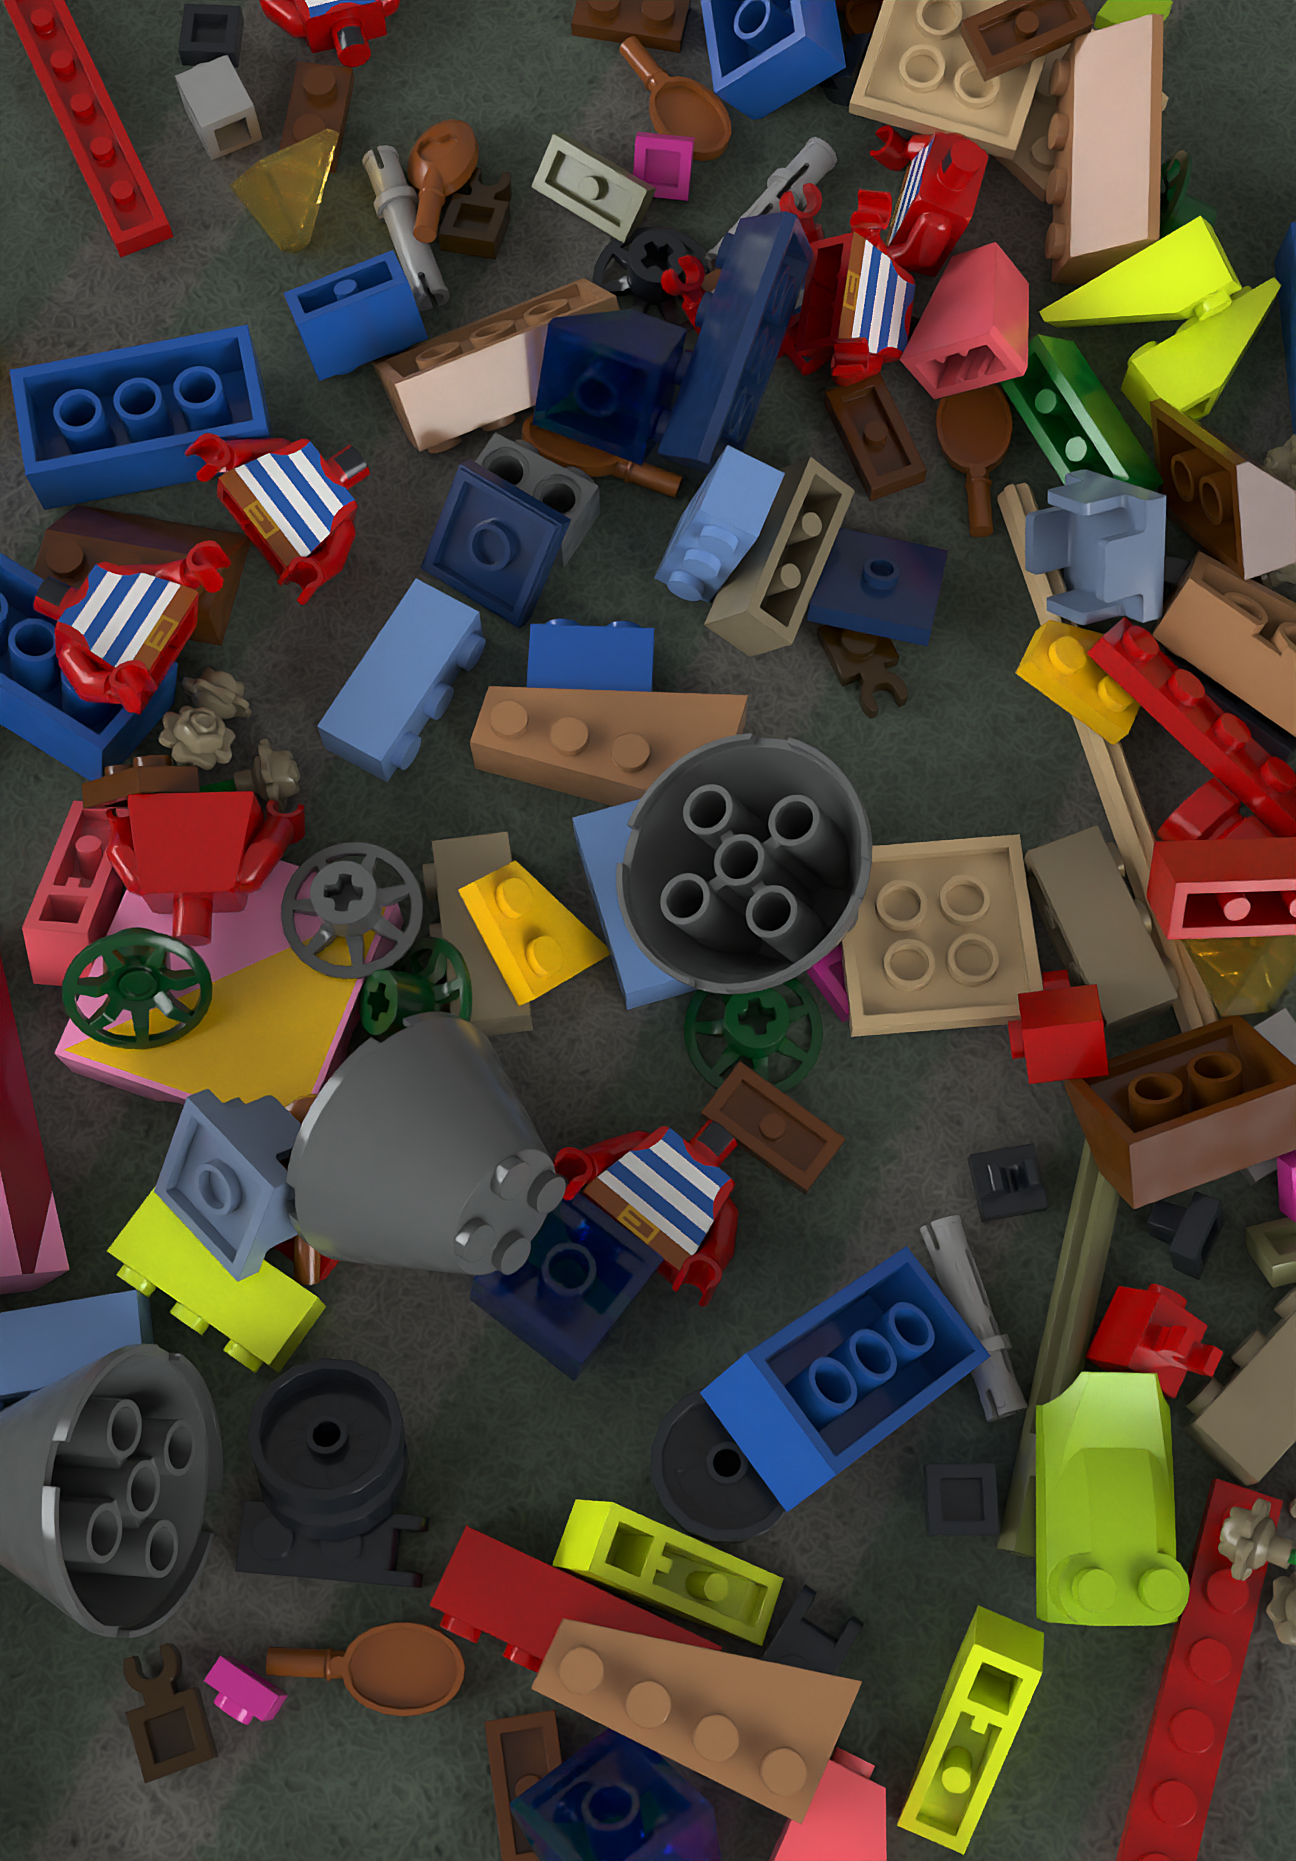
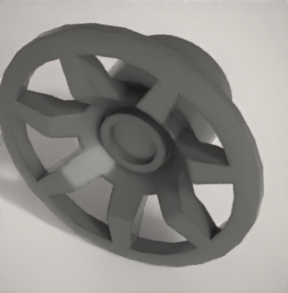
[281,842,423,979]

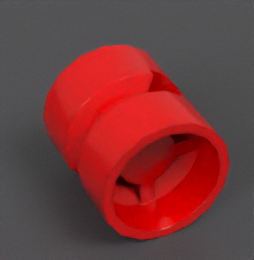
[1156,777,1277,841]

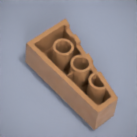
[1152,551,1296,737]
[470,686,748,806]
[531,1618,862,1824]

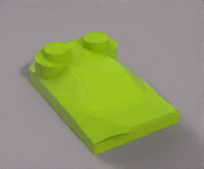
[1036,1372,1190,1626]

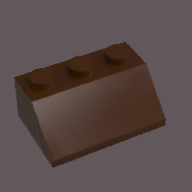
[1150,398,1296,580]
[33,505,251,646]
[1064,1014,1296,1209]

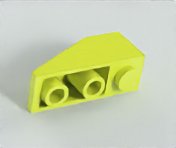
[1120,277,1281,429]

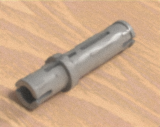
[705,137,837,271]
[362,145,450,311]
[920,1215,1028,1422]

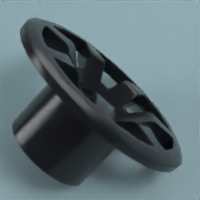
[592,226,712,341]

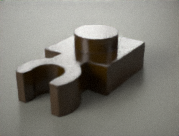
[438,167,512,260]
[817,625,908,719]
[123,1643,219,1783]

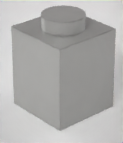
[175,55,263,160]

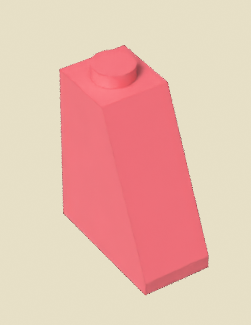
[899,242,1029,400]
[769,1747,887,1861]

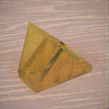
[229,128,339,254]
[1179,935,1296,1017]

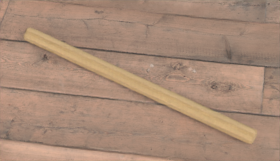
[997,483,1219,1033]

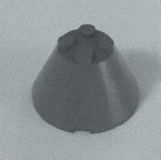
[616,733,872,994]
[286,1012,566,1275]
[0,1344,223,1638]

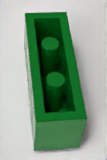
[1000,334,1164,491]

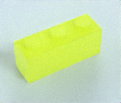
[107,1186,326,1373]

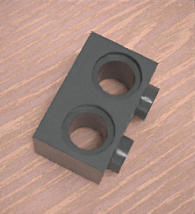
[475,432,600,568]

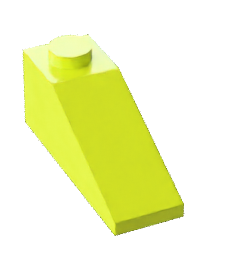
[1039,216,1242,328]
[552,1499,784,1646]
[897,1605,1044,1855]

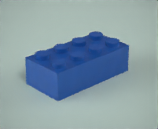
[701,0,846,120]
[9,324,274,510]
[0,553,178,781]
[700,1246,991,1512]

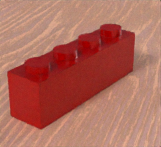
[1146,837,1296,940]
[429,1526,722,1673]

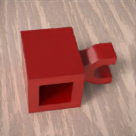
[1008,969,1109,1084]
[1085,1284,1223,1399]

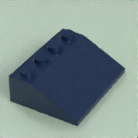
[654,211,814,474]

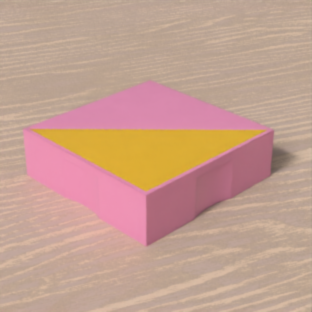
[54,860,404,1107]

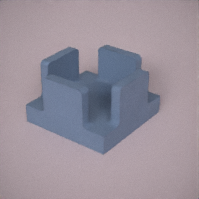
[1025,469,1167,625]
[154,1089,301,1282]

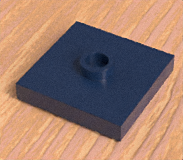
[420,459,571,628]
[807,528,948,646]

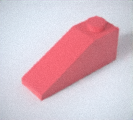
[22,800,129,986]

